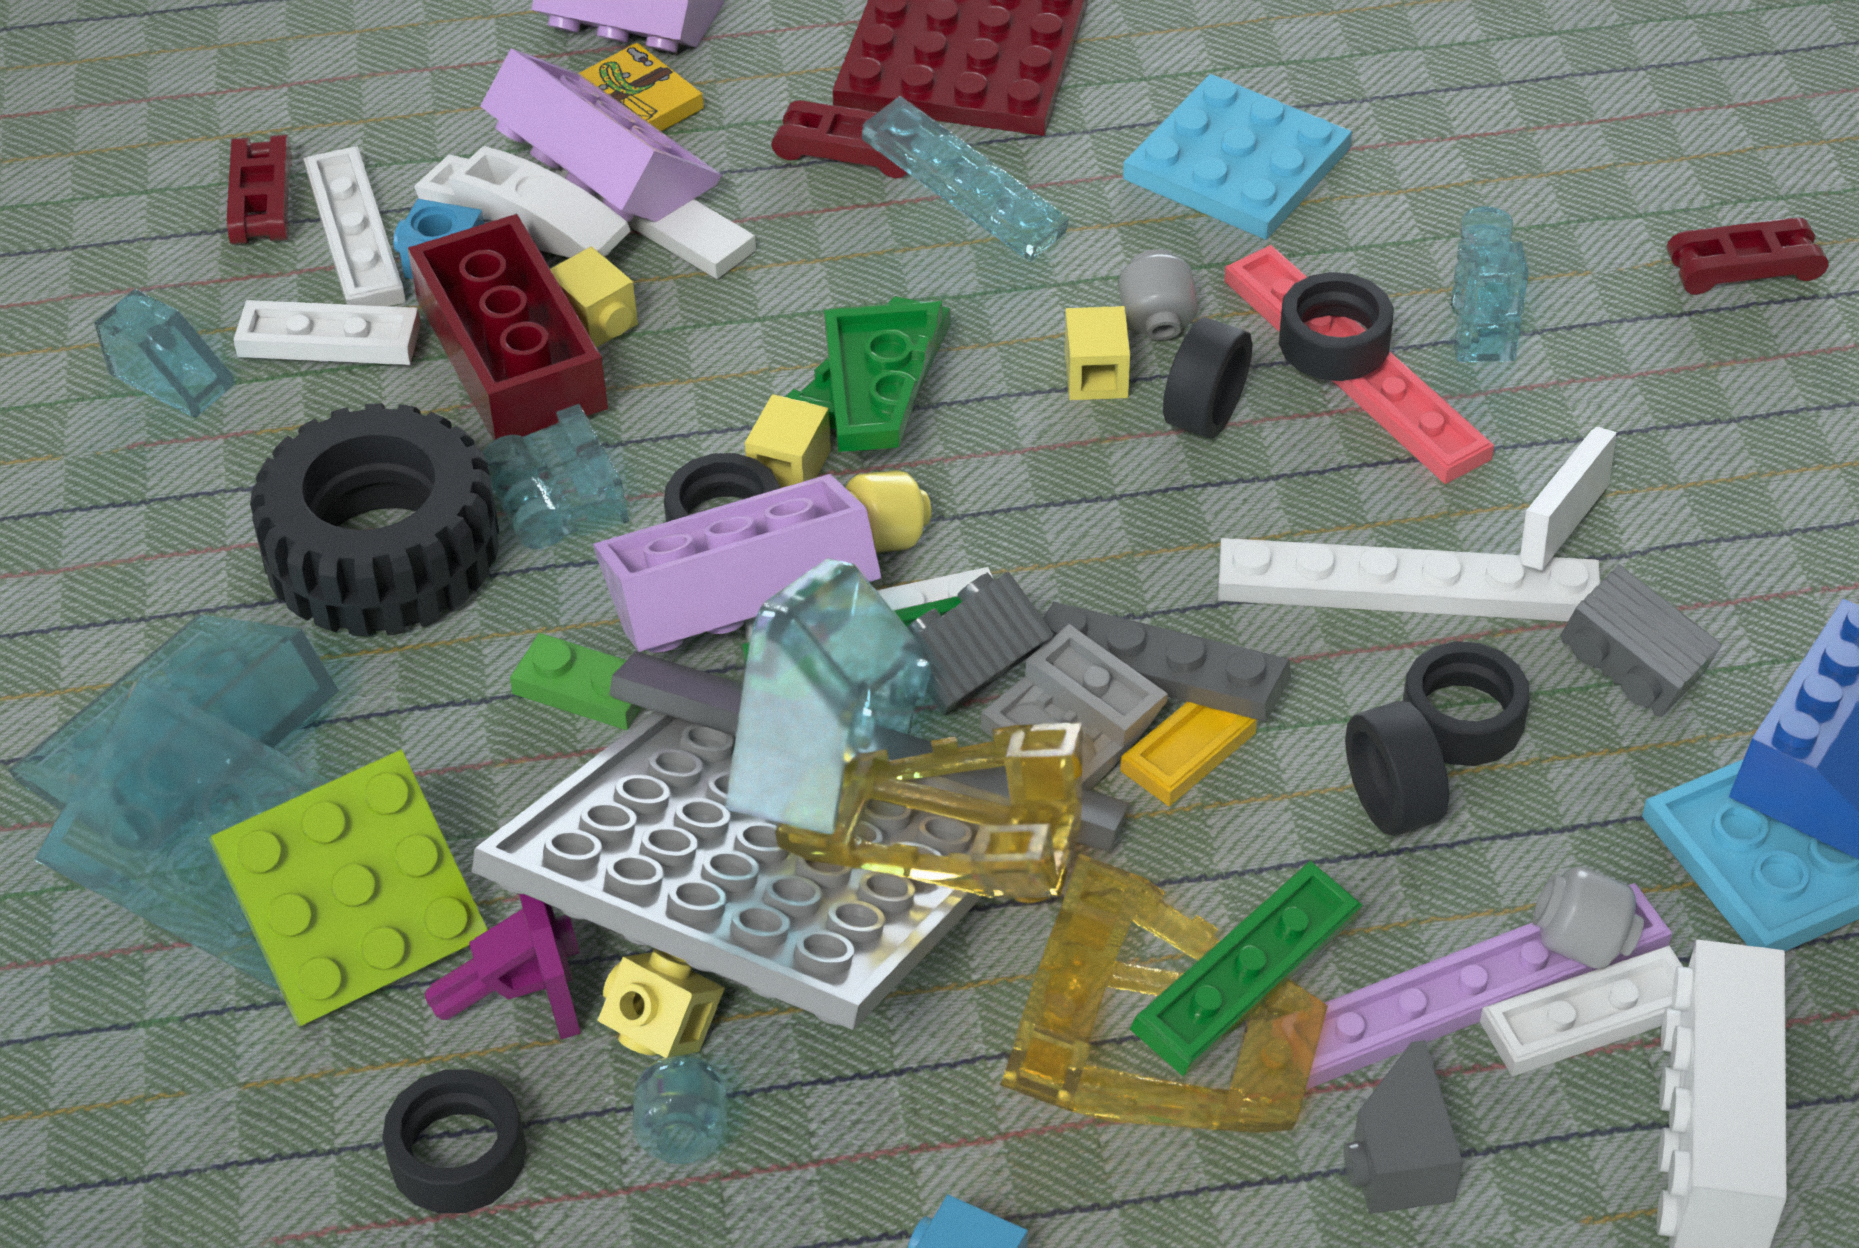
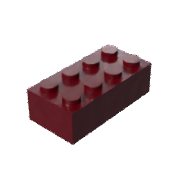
[408,214,608,446]

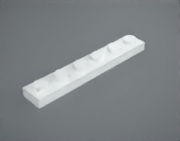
[1218,538,1600,621]

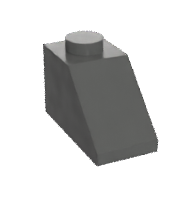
[1344,1040,1463,1214]

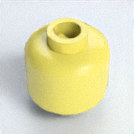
[845,470,931,553]

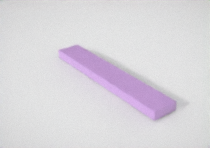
[1270,883,1672,1091]

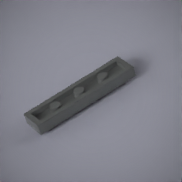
[1043,601,1291,722]

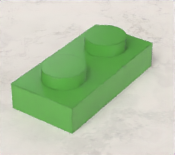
[510,633,642,731]

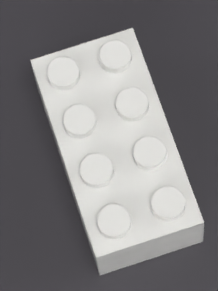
[1656,939,1787,1248]

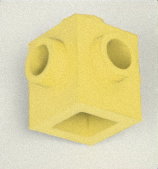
[598,948,725,1059]

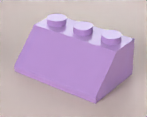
[532,0,724,53]

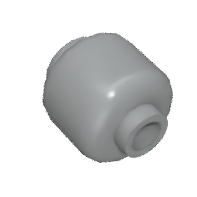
[1118,249,1198,340]
[1532,866,1644,969]

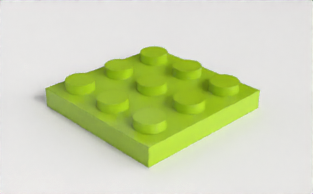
[209,749,488,1027]

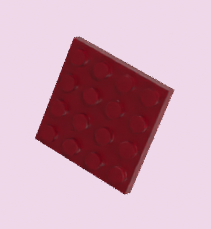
[832,0,1088,136]

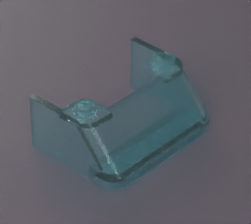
[725,558,931,835]

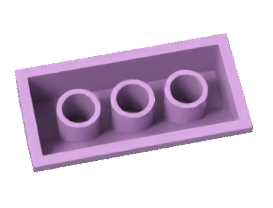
[480,48,722,222]
[593,474,881,653]

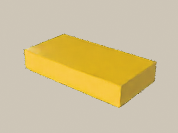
[1120,702,1257,807]

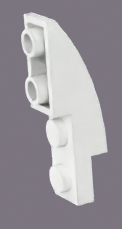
[414,146,630,258]

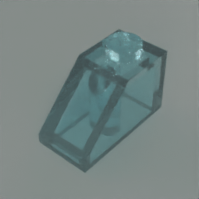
[94,289,235,418]

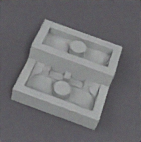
[980,624,1168,790]

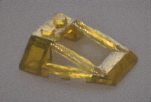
[775,723,1083,903]
[1000,854,1328,1133]

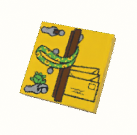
[578,43,704,131]

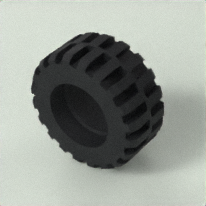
[250,403,499,637]

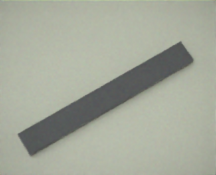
[609,651,1130,851]

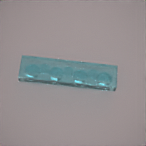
[861,96,1069,262]

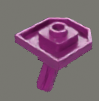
[424,894,581,1040]

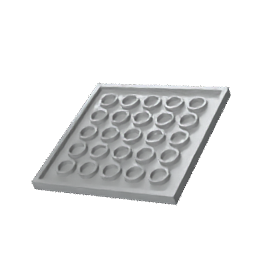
[472,711,1033,1030]

